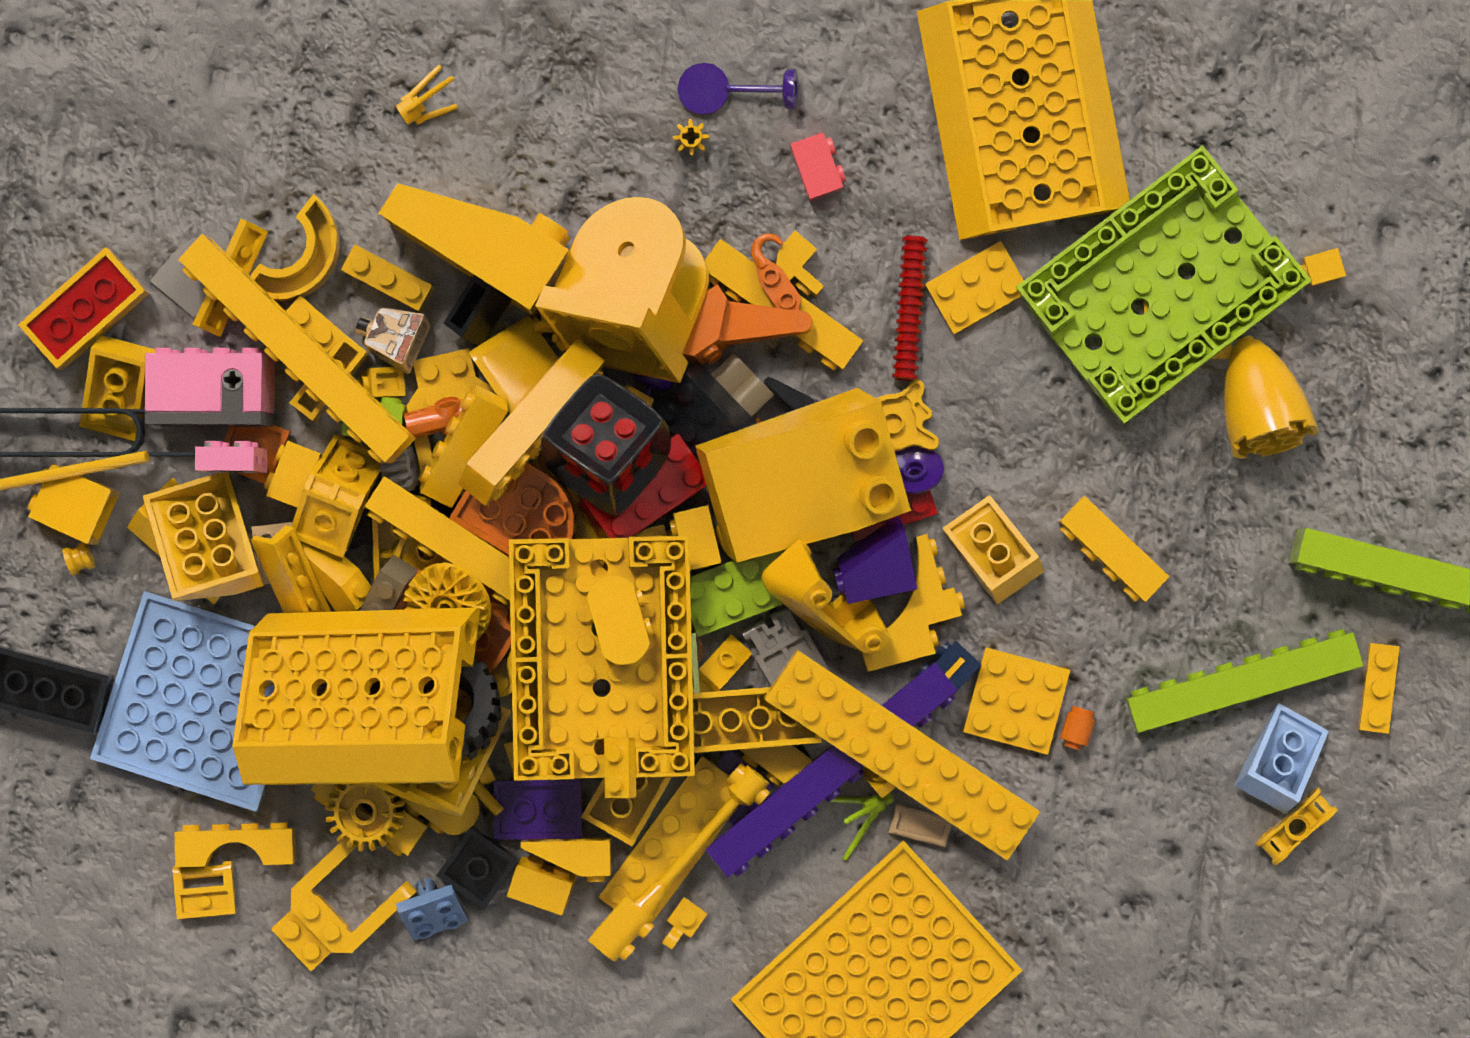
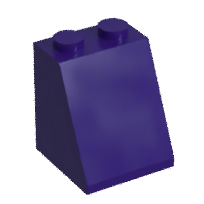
[833,516,917,604]

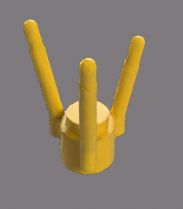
[396,65,458,125]

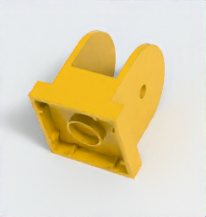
[536,197,709,383]

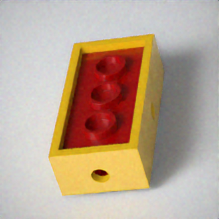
[18,247,150,371]

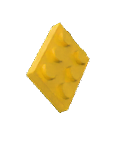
[925,241,1024,335]

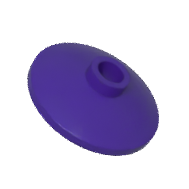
[895,447,944,494]

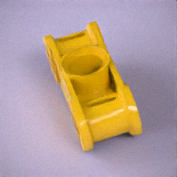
[1255,787,1338,866]

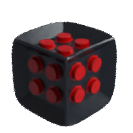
[541,373,671,516]

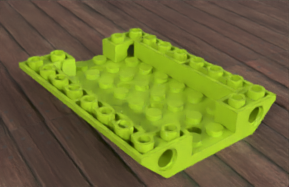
[1016,145,1312,424]

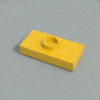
[699,634,753,691]

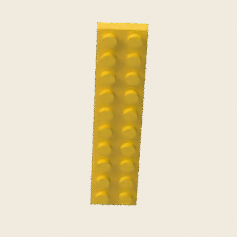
[764,649,1040,861]

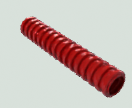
[892,235,928,381]

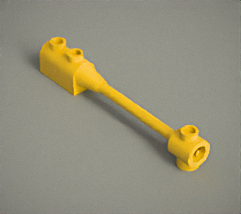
[588,763,770,962]

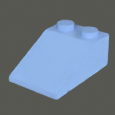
[1234,703,1329,814]

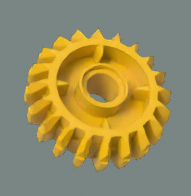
[325,784,405,851]

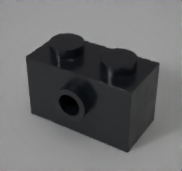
[443,275,512,345]

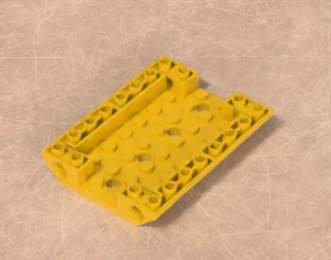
[916,0,1130,240]
[509,536,695,781]
[232,607,480,785]

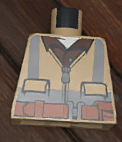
[356,308,431,374]

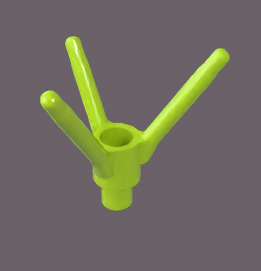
[830,793,894,861]

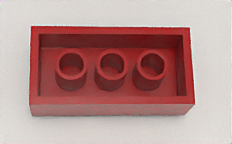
[578,434,707,538]

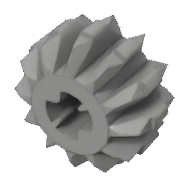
[379,446,420,491]

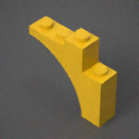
[862,534,965,672]

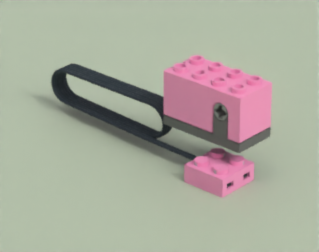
[0,348,275,473]

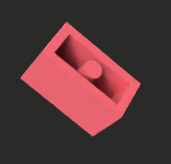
[790,132,846,202]

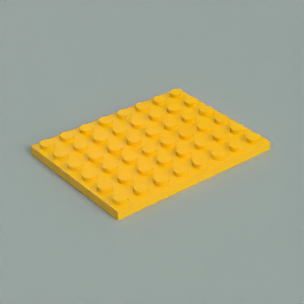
[731,840,1023,1038]

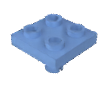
[396,878,469,941]

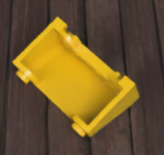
[468,315,559,414]
[761,539,892,654]

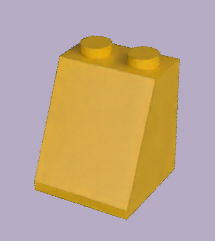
[27,463,121,545]

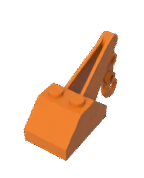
[682,233,813,365]

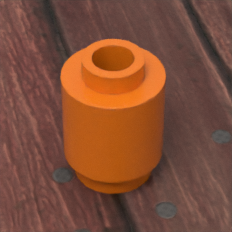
[1060,706,1096,751]

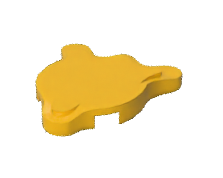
[877,379,939,452]

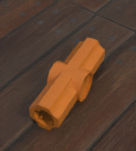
[404,396,462,438]

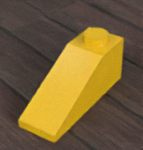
[300,541,371,612]

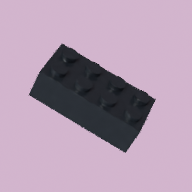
[652,362,757,460]
[0,646,114,733]

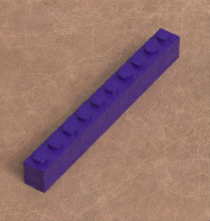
[706,662,957,877]

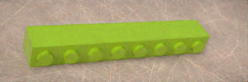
[1125,628,1363,733]

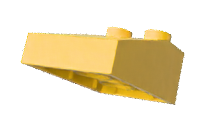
[378,183,571,318]
[695,388,911,562]

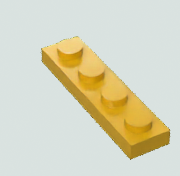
[192,218,269,337]

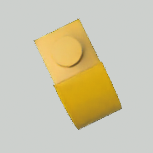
[776,230,824,297]

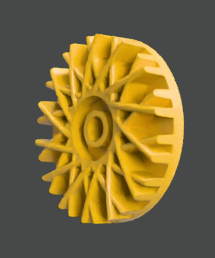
[404,563,491,641]

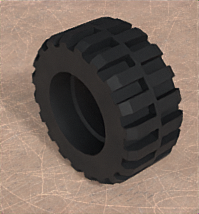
[423,655,501,764]

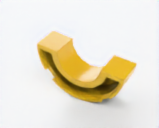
[250,194,340,302]

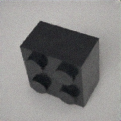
[436,826,520,909]

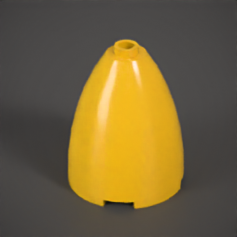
[1224,336,1318,459]

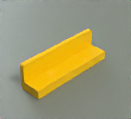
[251,525,331,613]

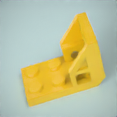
[291,434,381,558]

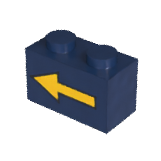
[915,640,982,695]

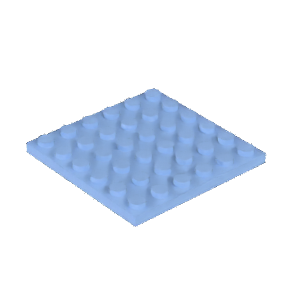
[90,591,275,812]

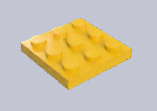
[962,647,1070,755]

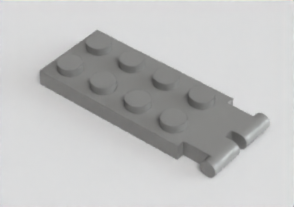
[741,606,832,759]

